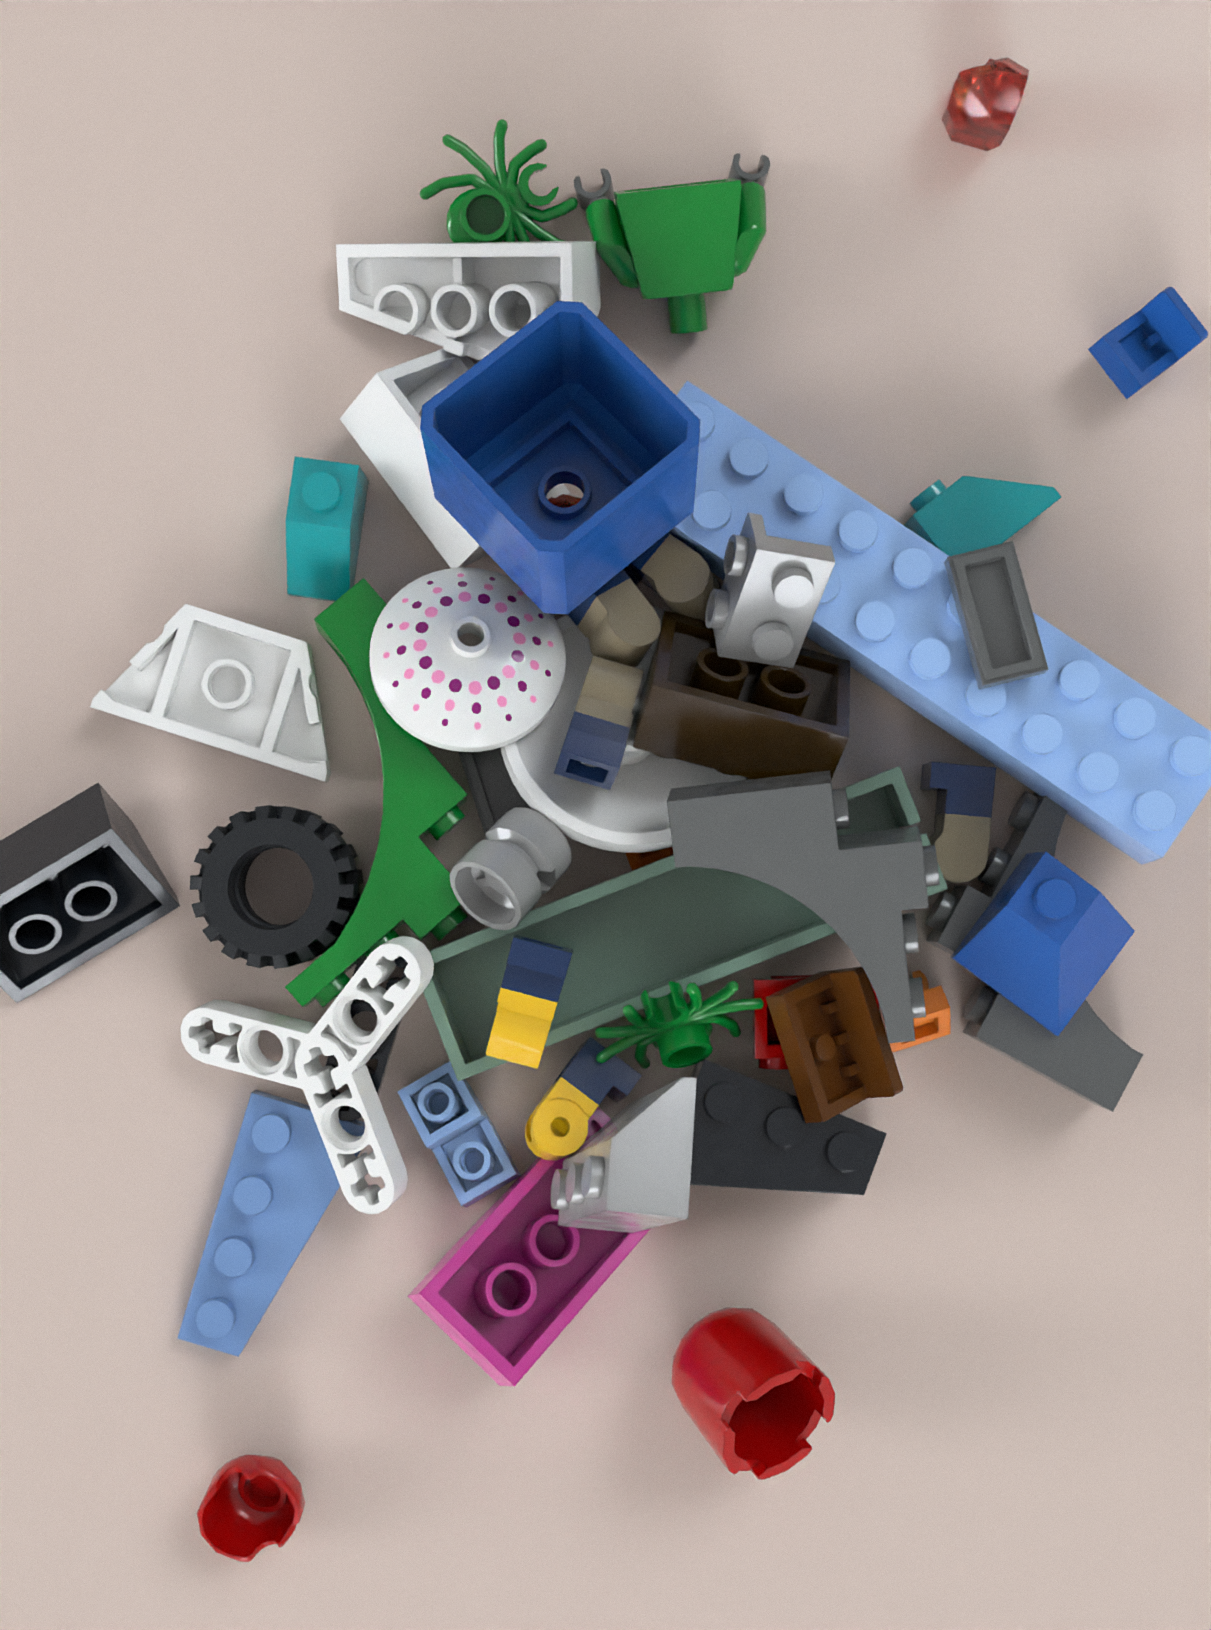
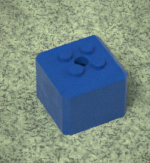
[420,301,700,614]

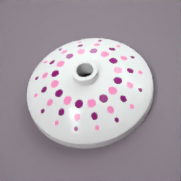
[369,567,566,752]

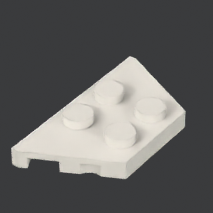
[90,604,331,782]

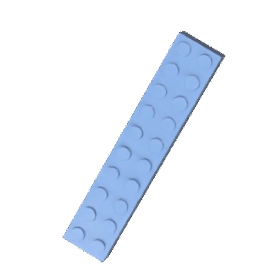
[668,381,1211,865]

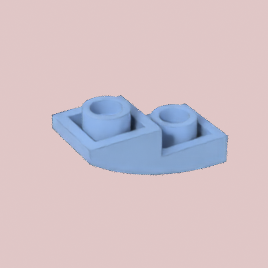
[397,1061,521,1208]

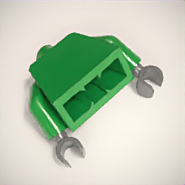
[574,153,770,334]

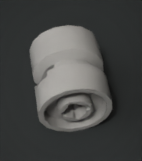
[450,807,572,930]

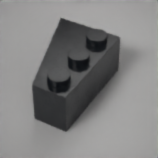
[690,1059,887,1195]

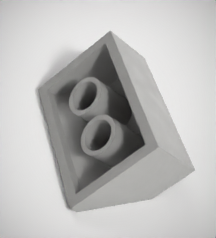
[551,1076,697,1233]

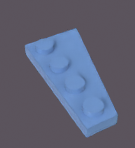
[177,1090,365,1357]

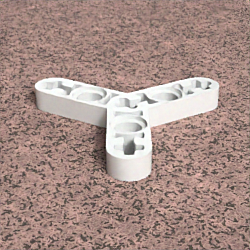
[180,936,434,1214]

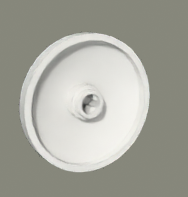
[500,606,746,853]

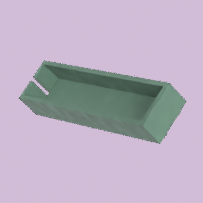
[423,766,948,1081]

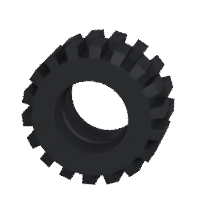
[190,805,364,969]

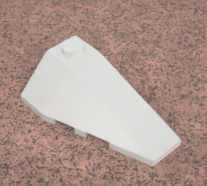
[336,241,601,361]

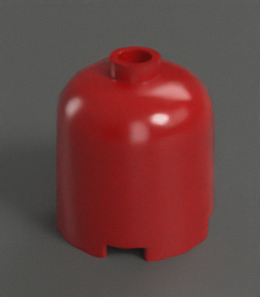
[671,1307,836,1480]

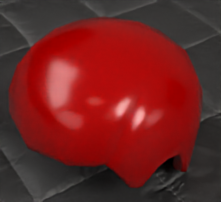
[197,1455,305,1562]

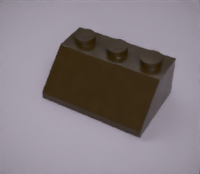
[633,611,850,779]

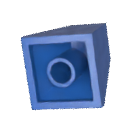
[951,851,1135,1036]

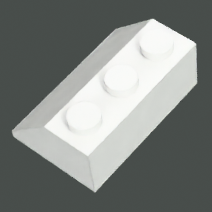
[340,349,570,568]

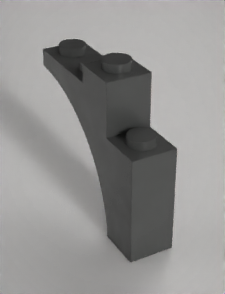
[667,770,940,1043]
[926,791,1143,1112]

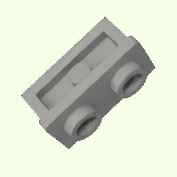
[705,513,835,668]

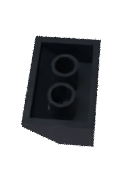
[0,783,180,1003]

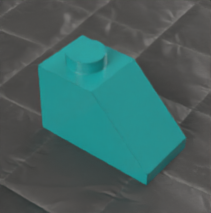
[286,456,369,602]
[904,476,1061,556]

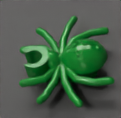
[420,119,578,243]
[595,980,764,1069]

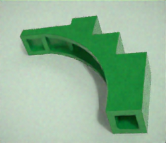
[285,578,468,1008]

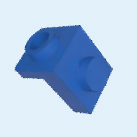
[1088,287,1208,399]

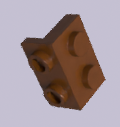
[765,967,903,1123]

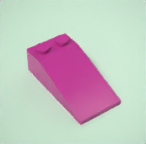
[408,1107,650,1387]

